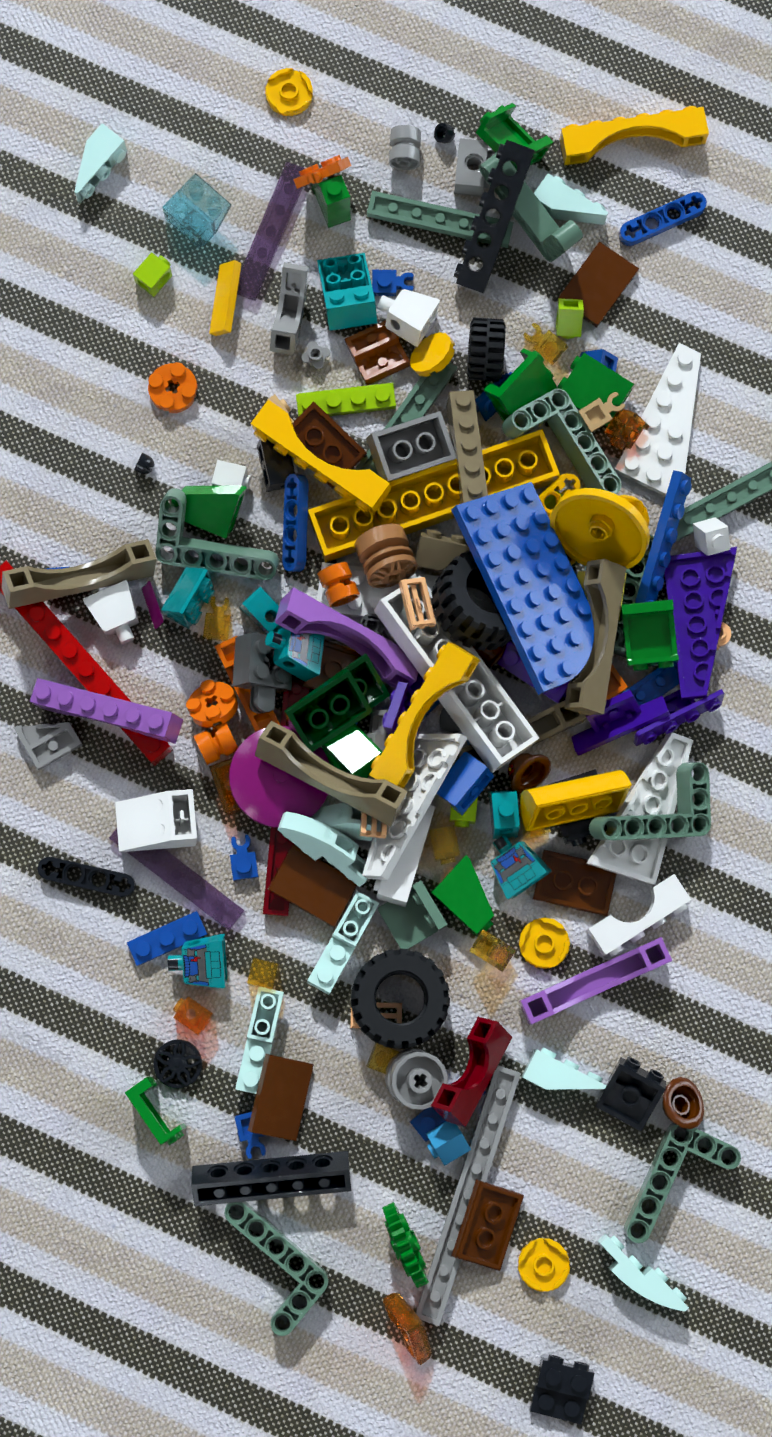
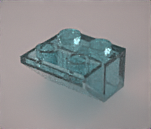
[162,173,231,249]

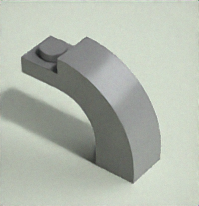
[270,262,308,355]

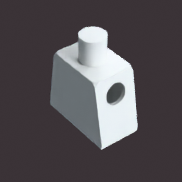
[377,289,440,347]
[83,580,139,644]

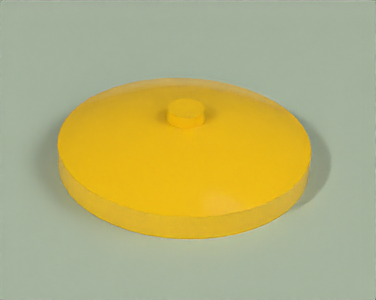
[550,488,650,569]

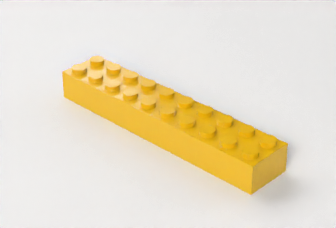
[308,429,560,563]

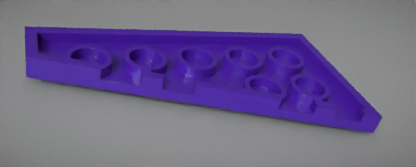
[664,547,737,701]

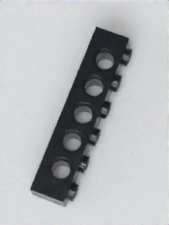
[453,140,535,293]
[191,1151,351,1206]

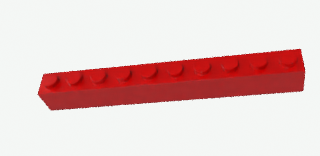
[0,560,173,767]

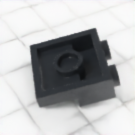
[595,1057,666,1131]
[529,1354,595,1425]

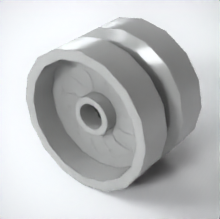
[385,1048,448,1110]

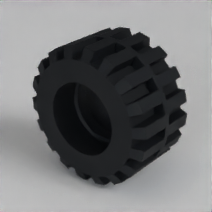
[467,317,506,382]

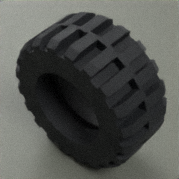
[431,551,512,651]
[351,948,450,1049]

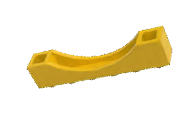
[559,106,709,166]
[250,400,392,513]
[369,642,480,789]

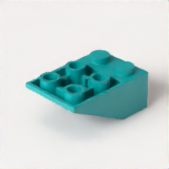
[317,253,377,331]
[161,567,215,629]

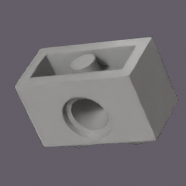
[454,138,492,196]

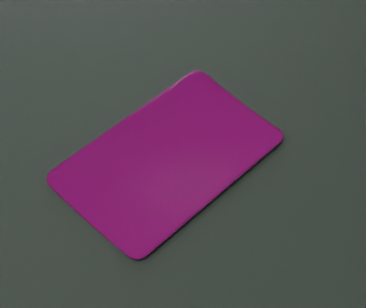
[142,581,164,629]

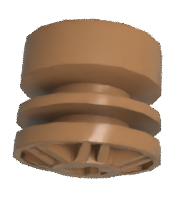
[354,523,418,588]

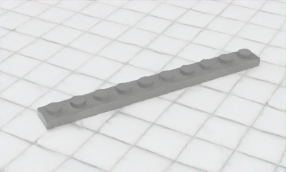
[414,1065,521,1326]

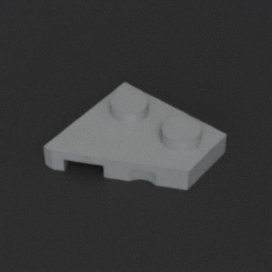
[14,722,82,770]

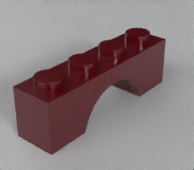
[431,1016,512,1127]

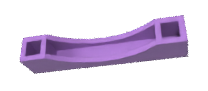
[274,587,418,688]
[30,678,183,744]
[519,937,672,1025]

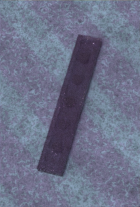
[237,161,305,301]
[109,828,245,931]

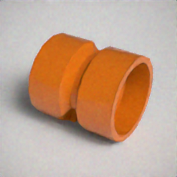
[317,562,360,607]
[193,723,238,765]

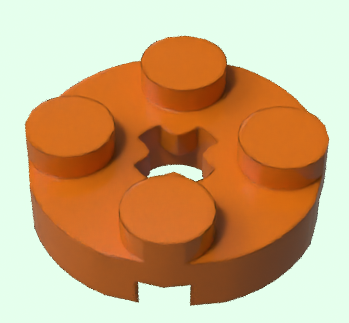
[148,362,198,413]
[186,680,238,728]

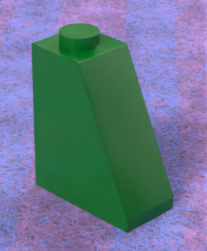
[311,175,351,228]
[171,485,247,539]
[431,855,494,936]

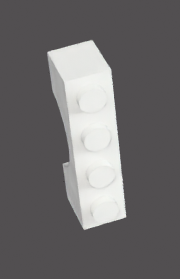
[586,874,691,957]

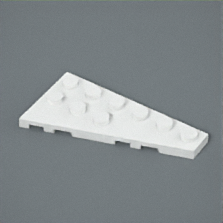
[615,343,701,497]
[586,732,693,885]
[362,734,467,880]

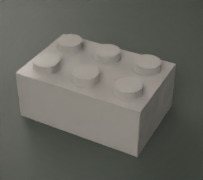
[366,411,456,482]

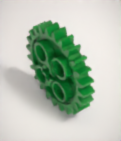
[382,1202,429,1288]

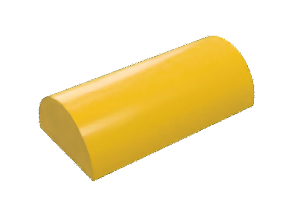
[520,770,632,831]

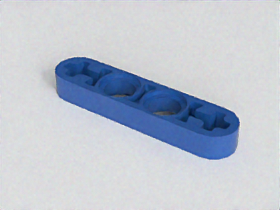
[619,192,707,246]
[282,474,309,572]

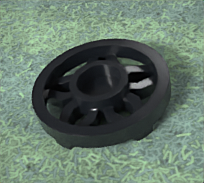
[153,1039,202,1088]

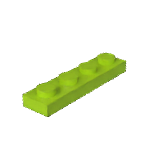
[296,383,396,417]

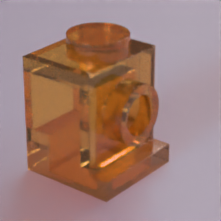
[604,409,649,450]
[172,996,214,1035]

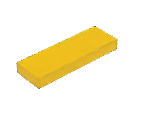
[209,260,241,336]

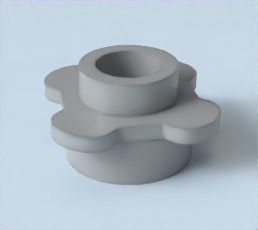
[301,341,330,369]

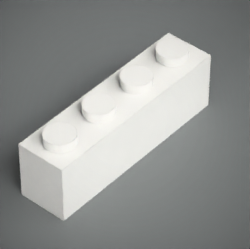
[373,805,435,907]

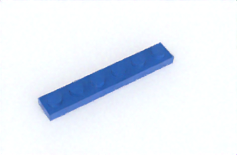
[635,470,692,603]

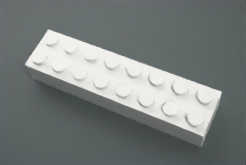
[374,576,539,773]

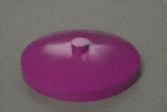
[229,726,329,828]

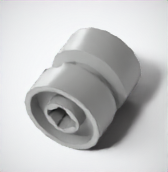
[389,125,421,170]

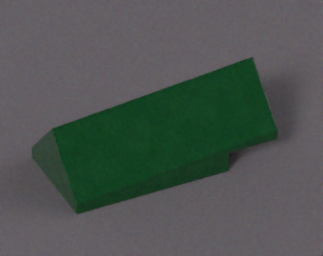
[284,653,390,752]

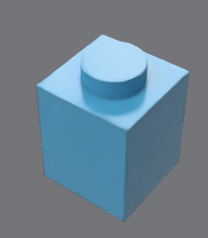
[426,1121,471,1166]

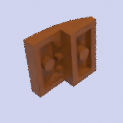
[345,320,411,386]

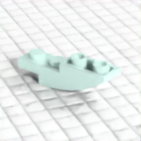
[278,811,367,887]
[307,891,380,995]
[235,987,284,1094]
[598,1234,689,1312]

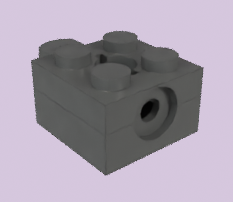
[232,632,292,714]

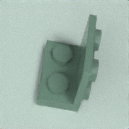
[378,880,448,949]

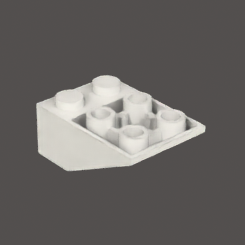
[115,789,197,852]

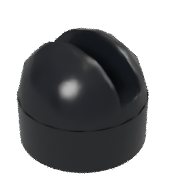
[434,123,455,144]
[134,452,155,474]

